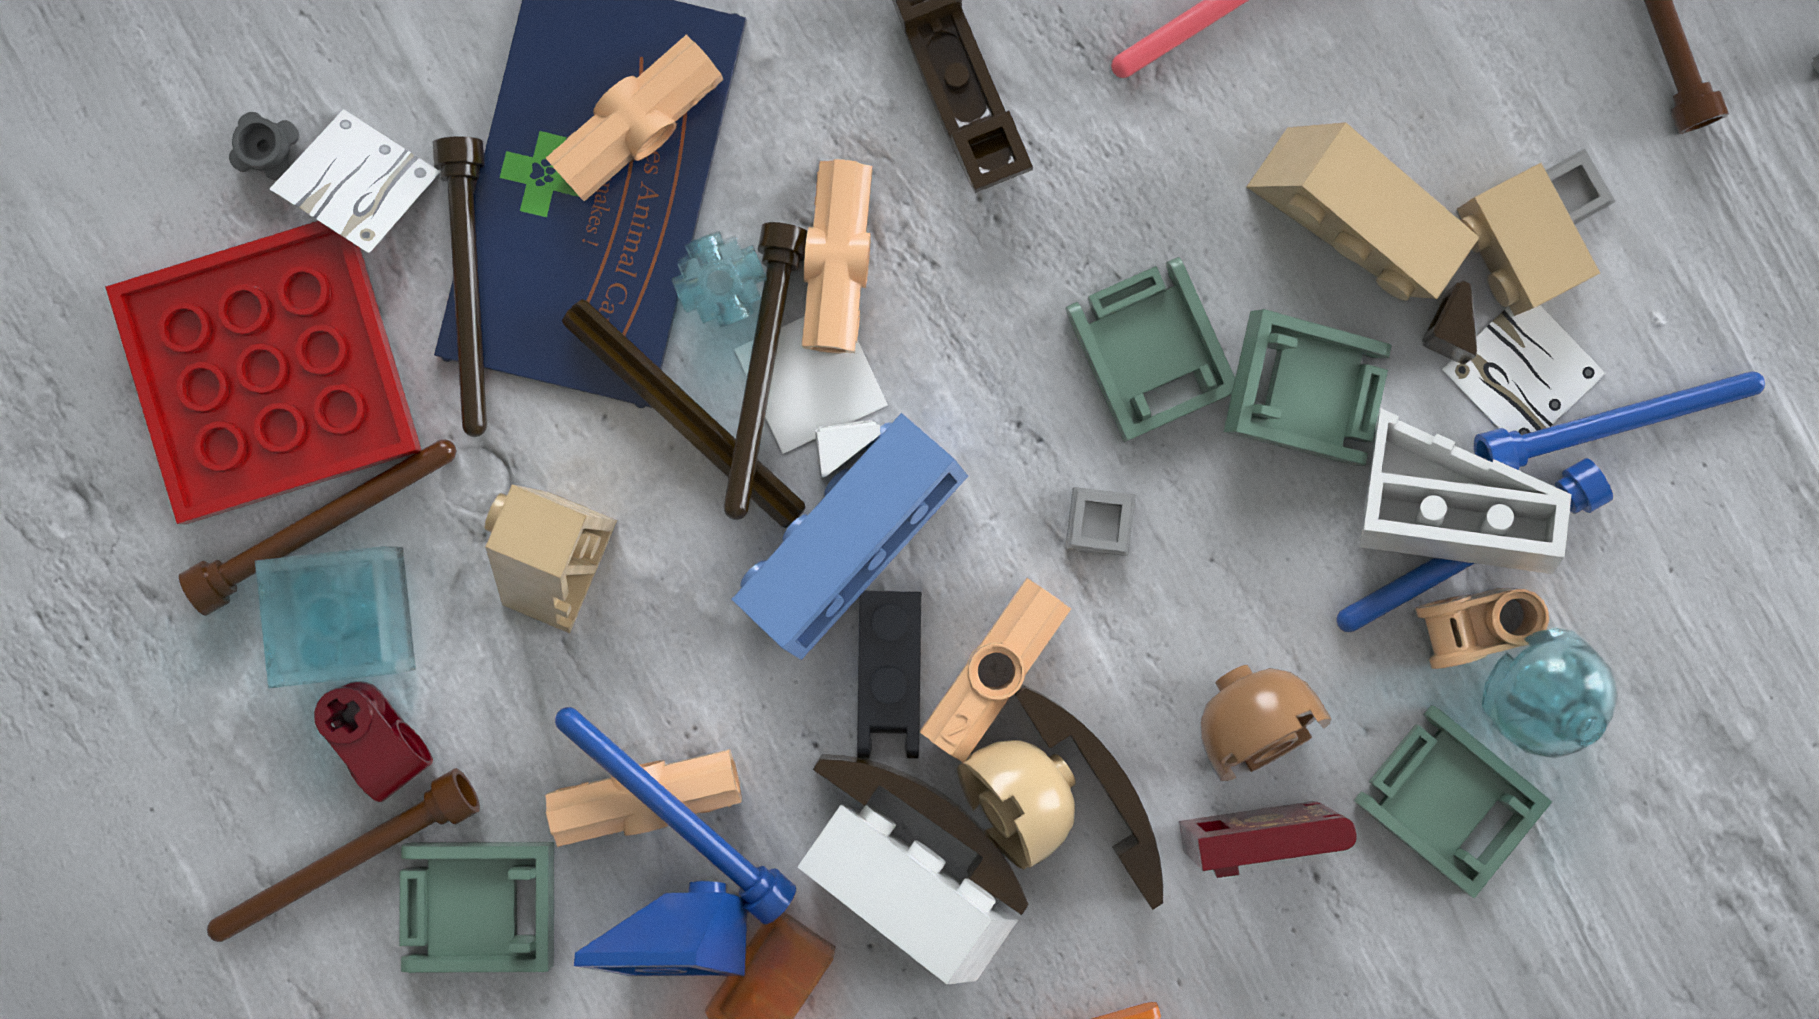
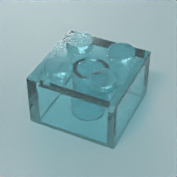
[255,546,416,689]

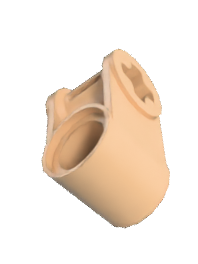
[1416,588,1549,669]

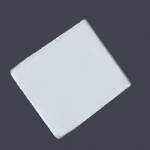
[814,420,881,478]

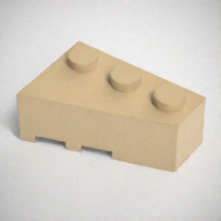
[1246,122,1480,301]
[484,485,618,633]

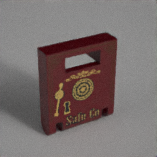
[1179,801,1357,878]

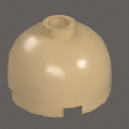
[957,740,1076,870]

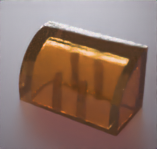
[705,912,836,1019]

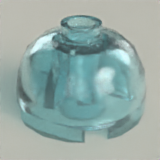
[1481,628,1618,758]

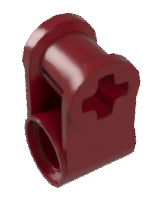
[314,681,433,802]

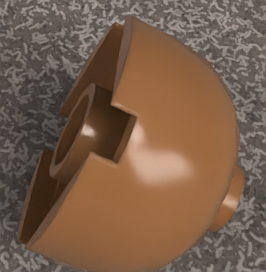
[1200,665,1332,782]

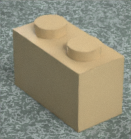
[1457,163,1600,316]

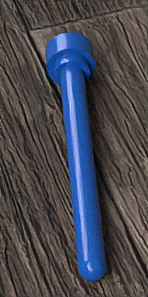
[1474,371,1765,470]
[1336,458,1613,632]
[555,707,796,924]

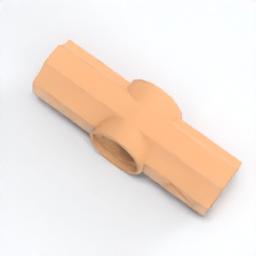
[546,35,724,201]
[802,159,873,354]
[919,578,1071,763]
[545,749,742,847]

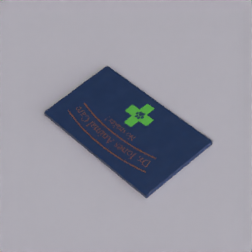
[434,0,747,408]

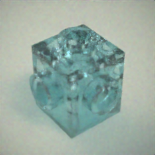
[672,231,767,327]

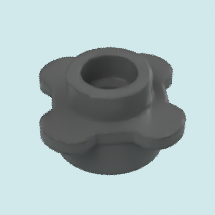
[229,112,299,181]

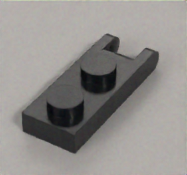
[857,591,922,759]

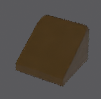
[1422,280,1477,364]

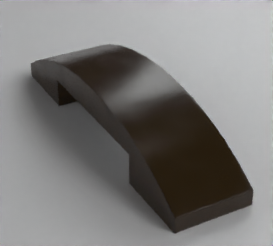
[892,0,1033,193]
[1014,684,1163,910]
[813,754,1029,915]

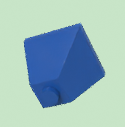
[574,881,747,976]

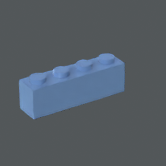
[731,413,968,660]

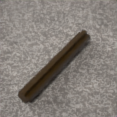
[562,299,806,528]

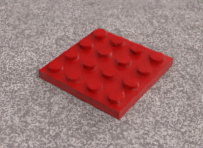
[105,221,422,525]

